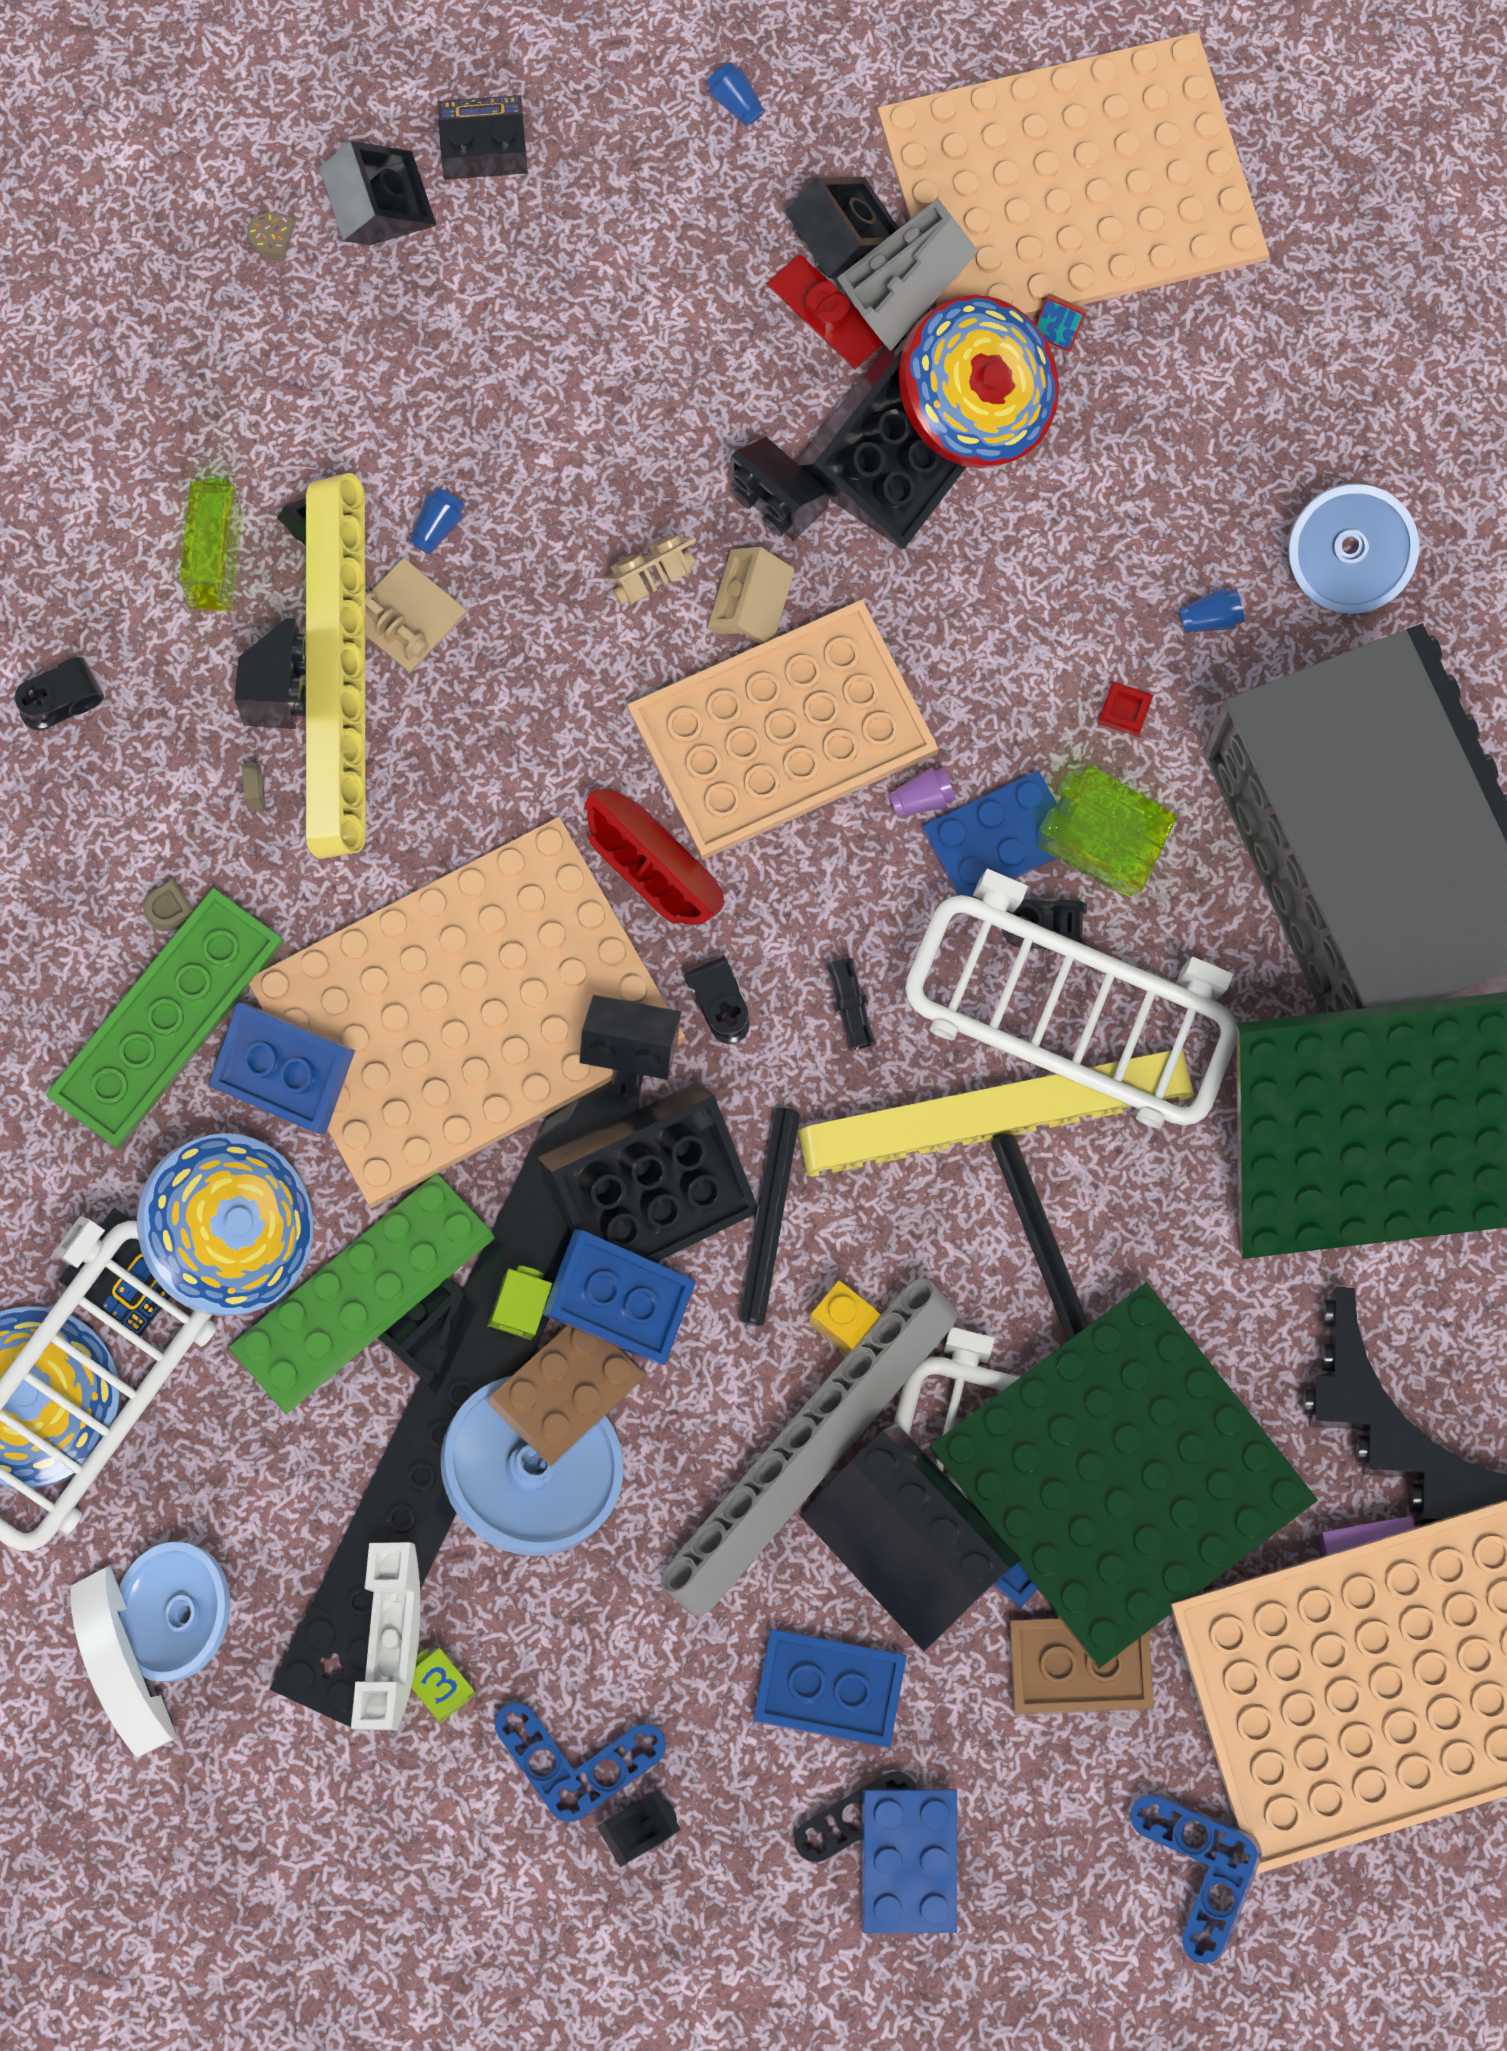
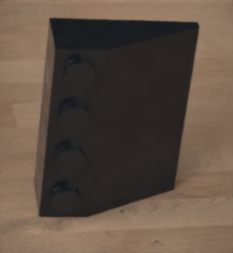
[796,335,967,549]
[537,1081,758,1263]
[800,1423,1022,1652]

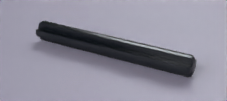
[739,1108,800,1326]
[992,1134,1089,1341]

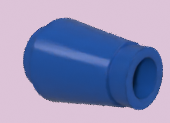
[706,62,766,127]
[408,487,465,555]
[1179,587,1245,634]

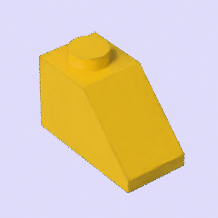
[809,1280,881,1355]

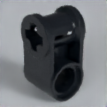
[14,657,104,731]
[1002,899,1087,951]
[683,954,750,1045]

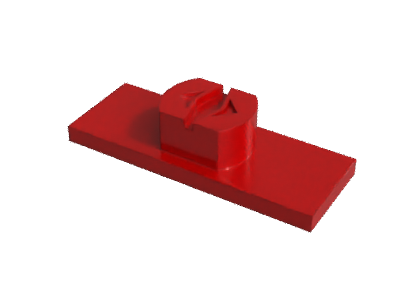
[767,254,884,370]

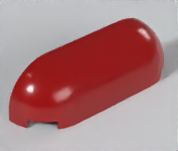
[584,789,724,925]

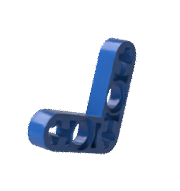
[495,1703,666,1823]
[1130,1794,1262,1964]

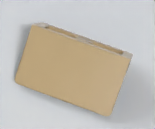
[708,547,794,644]

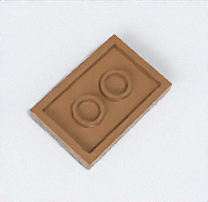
[487,1326,646,1467]
[1009,1619,1154,1715]

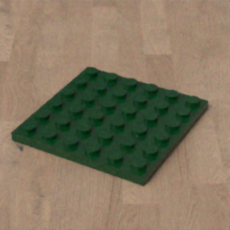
[1236,992,1507,1259]
[929,1282,1318,1669]

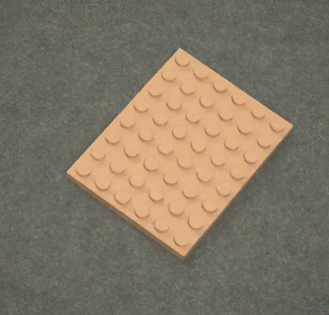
[877,32,1270,318]
[249,817,686,1209]
[1171,1500,1507,1875]

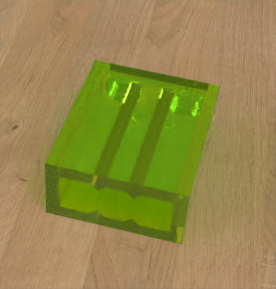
[179,478,243,612]
[1037,764,1178,897]

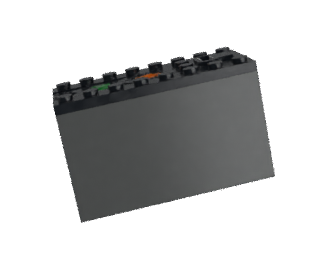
[1204,623,1507,1013]

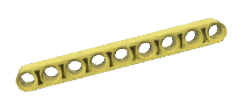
[306,473,366,859]
[798,1050,1194,1177]

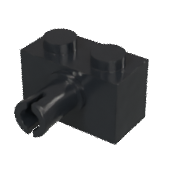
[579,995,681,1099]

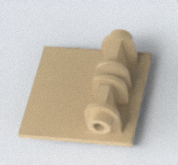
[603,534,697,605]
[365,557,468,673]

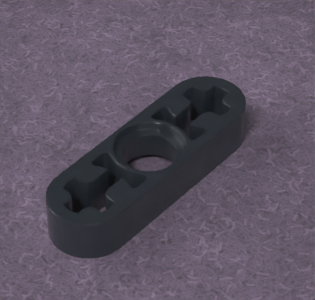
[794,1772,916,1863]

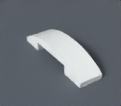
[351,1542,420,1730]
[70,1567,177,1757]

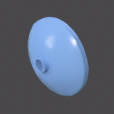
[1288,483,1419,614]
[118,1542,230,1682]

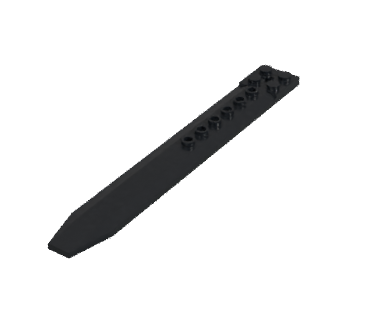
[270,1075,644,1728]

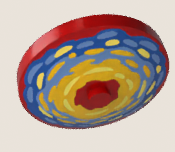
[899,295,1059,469]

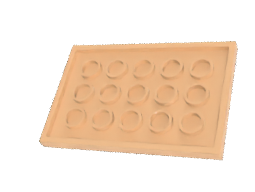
[627,599,939,861]

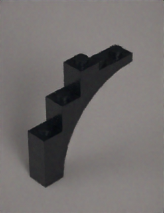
[1302,1287,1507,1524]

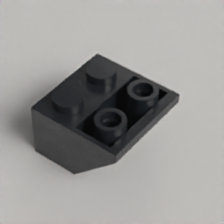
[731,436,830,542]
[234,618,306,729]

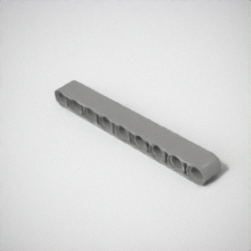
[661,1278,958,1616]

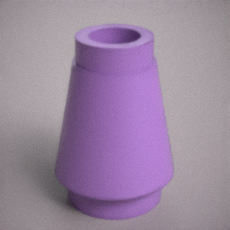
[888,767,957,817]

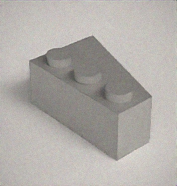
[837,198,978,351]

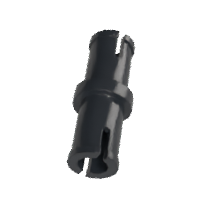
[826,958,876,1051]

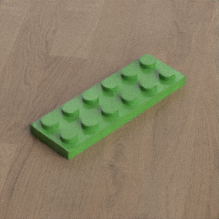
[46,888,284,1150]
[228,1173,495,1415]

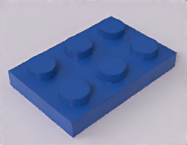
[922,770,1080,898]
[208,1002,355,1134]
[542,1230,696,1365]
[753,1629,907,1749]
[861,1788,957,1934]

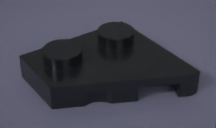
[377,1278,468,1390]

